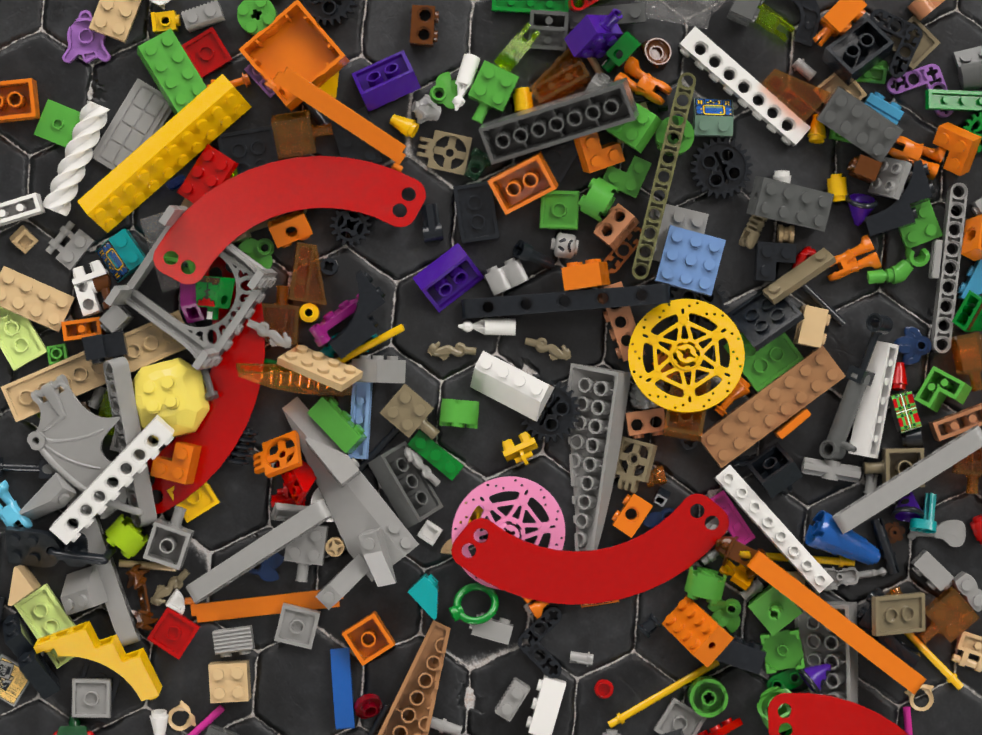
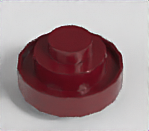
[354,694,382,719]

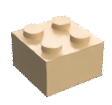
[793,305,831,348]
[208,660,251,703]

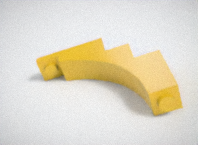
[33,621,163,701]

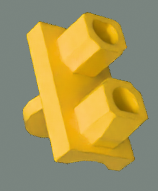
[502,431,538,466]

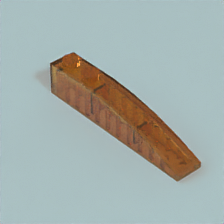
[236,363,353,396]

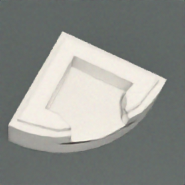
[166,588,185,615]

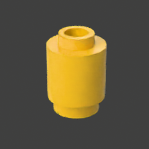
[513,87,533,113]
[827,174,848,202]
[299,303,320,323]

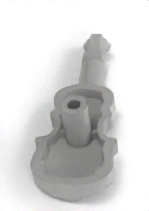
[823,567,887,591]

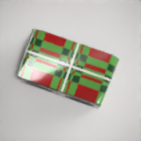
[889,391,922,434]

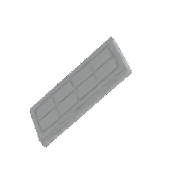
[92,78,172,170]

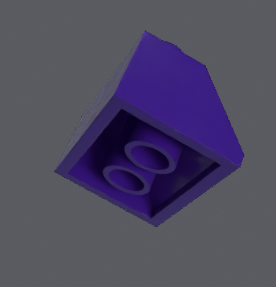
[352,50,421,112]
[413,243,484,312]

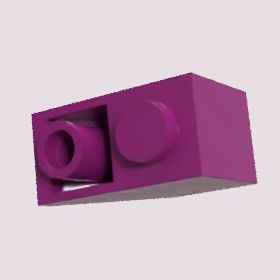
[180,283,207,323]

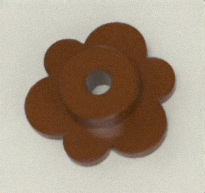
[885,521,905,543]

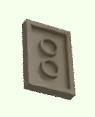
[871,592,925,636]

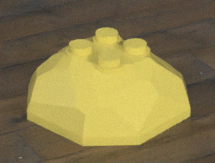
[132,358,210,441]

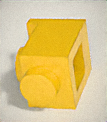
[151,10,181,34]

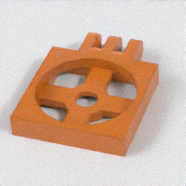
[253,430,302,478]

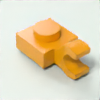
[719,561,755,591]

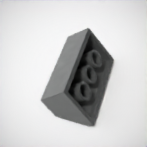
[368,441,444,528]

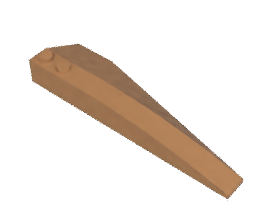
[377,620,451,735]

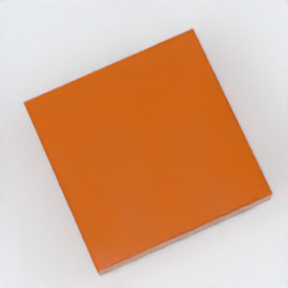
[773,408,811,439]

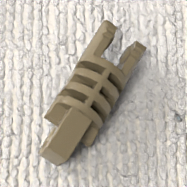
[739,215,768,249]

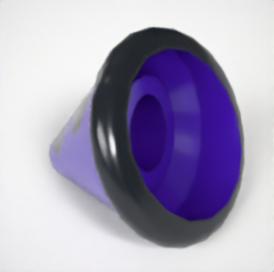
[846,193,878,226]
[891,492,924,522]
[798,663,831,694]

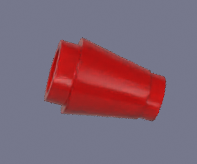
[891,362,908,391]

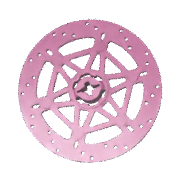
[451,476,565,590]

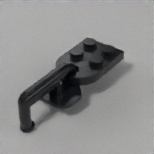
[5,526,118,568]

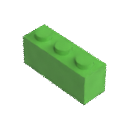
[307,396,367,454]

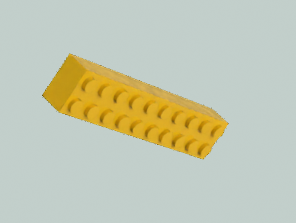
[77,74,252,233]

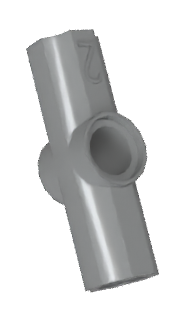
[801,457,861,483]

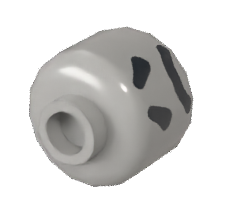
[550,233,579,259]

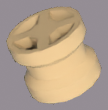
[777,225,795,244]
[325,537,345,557]

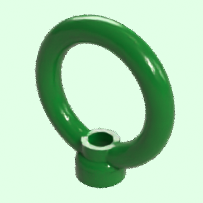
[448,583,499,625]

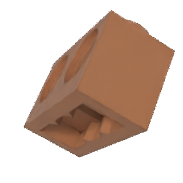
[593,203,639,251]
[625,407,667,439]

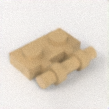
[951,630,982,672]

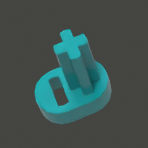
[909,493,937,533]

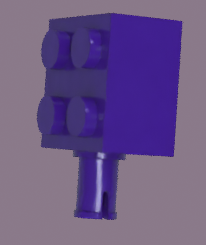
[564,9,623,58]

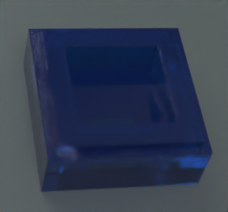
[165,174,186,191]

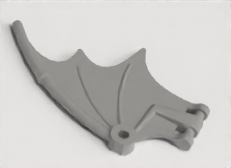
[27,374,144,516]

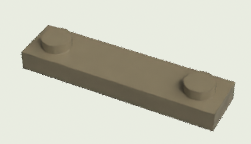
[762,248,836,305]

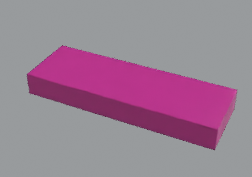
[710,490,756,545]

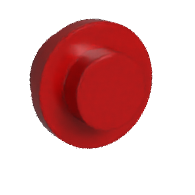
[594,679,614,699]

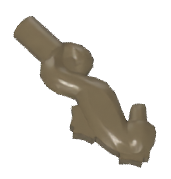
[525,337,572,361]
[427,341,476,360]
[150,569,190,606]

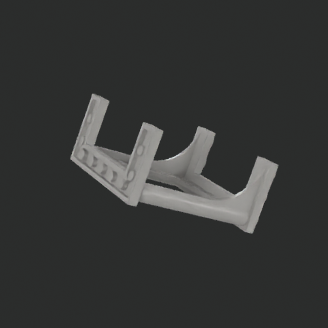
[104,205,278,370]

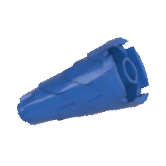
[805,510,881,565]

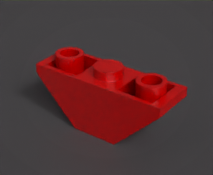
[276,452,317,505]

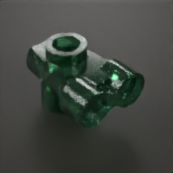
[464,147,491,181]

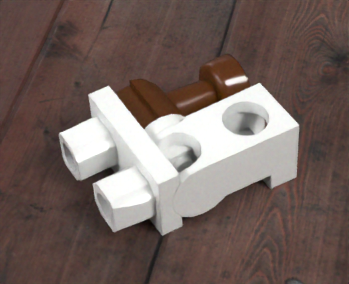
[72,260,111,317]

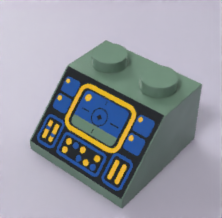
[693,98,734,138]

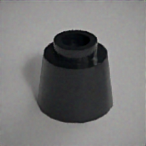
[901,427,923,448]

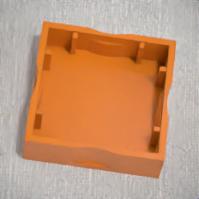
[239,0,350,111]

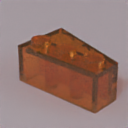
[530,47,591,105]
[762,69,831,122]
[287,242,327,305]

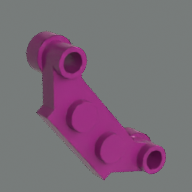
[309,294,359,347]

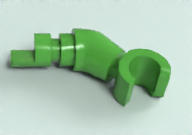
[867,246,930,284]

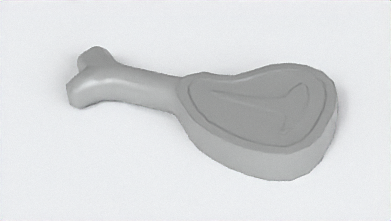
[907,519,966,547]

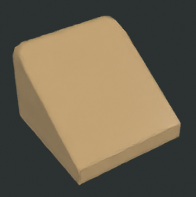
[9,225,38,254]

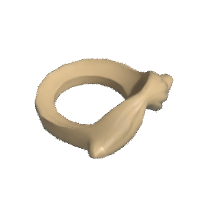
[904,684,934,711]
[168,700,196,731]

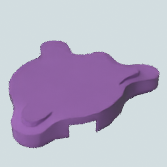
[62,10,111,64]

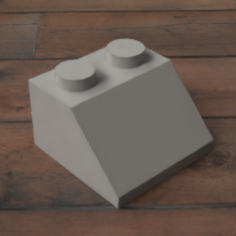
[60,565,109,615]

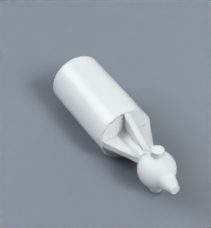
[452,54,480,111]
[458,318,516,336]

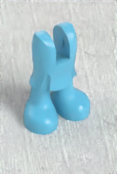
[0,480,33,528]

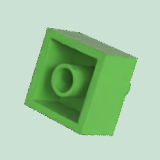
[748,585,803,636]

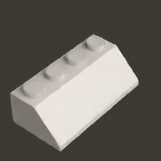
[470,351,555,422]

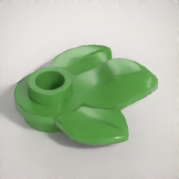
[429,72,458,109]
[238,238,274,269]
[707,598,742,633]

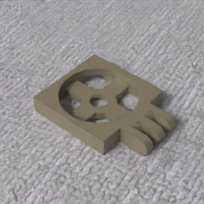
[416,130,473,176]
[615,436,657,493]

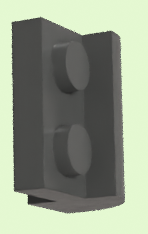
[528,9,569,51]
[953,46,982,91]

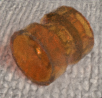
[647,465,667,488]

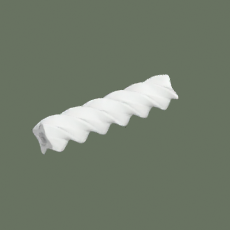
[43,100,110,216]

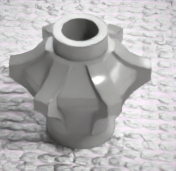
[411,94,441,124]

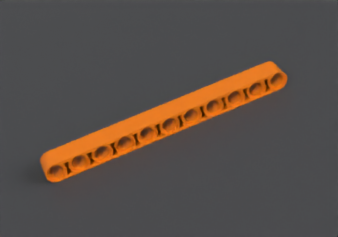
[747,550,927,695]

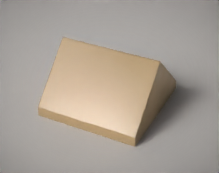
[8,565,41,606]

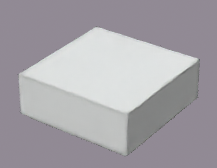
[417,519,443,546]

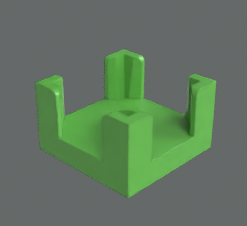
[760,627,805,674]

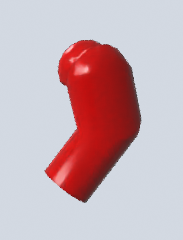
[792,246,816,268]

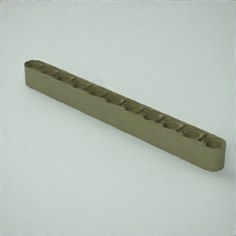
[632,72,696,280]

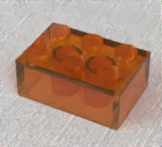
[663,374,711,442]

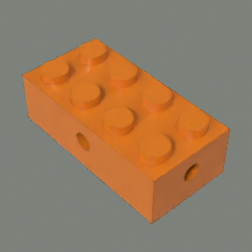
[662,595,734,668]

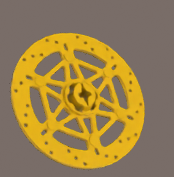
[628,299,745,413]

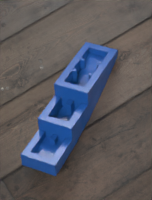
[330,648,355,730]

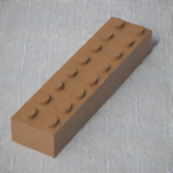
[697,345,845,468]

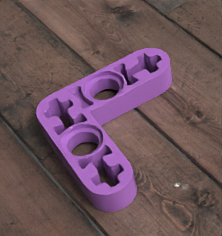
[886,64,953,118]

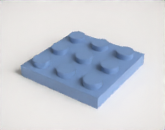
[655,225,726,296]

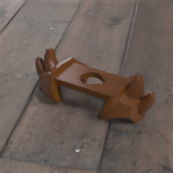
[715,536,768,579]
[125,563,158,631]

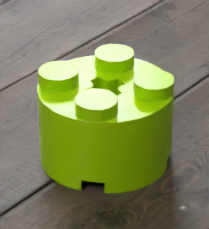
[105,514,149,559]

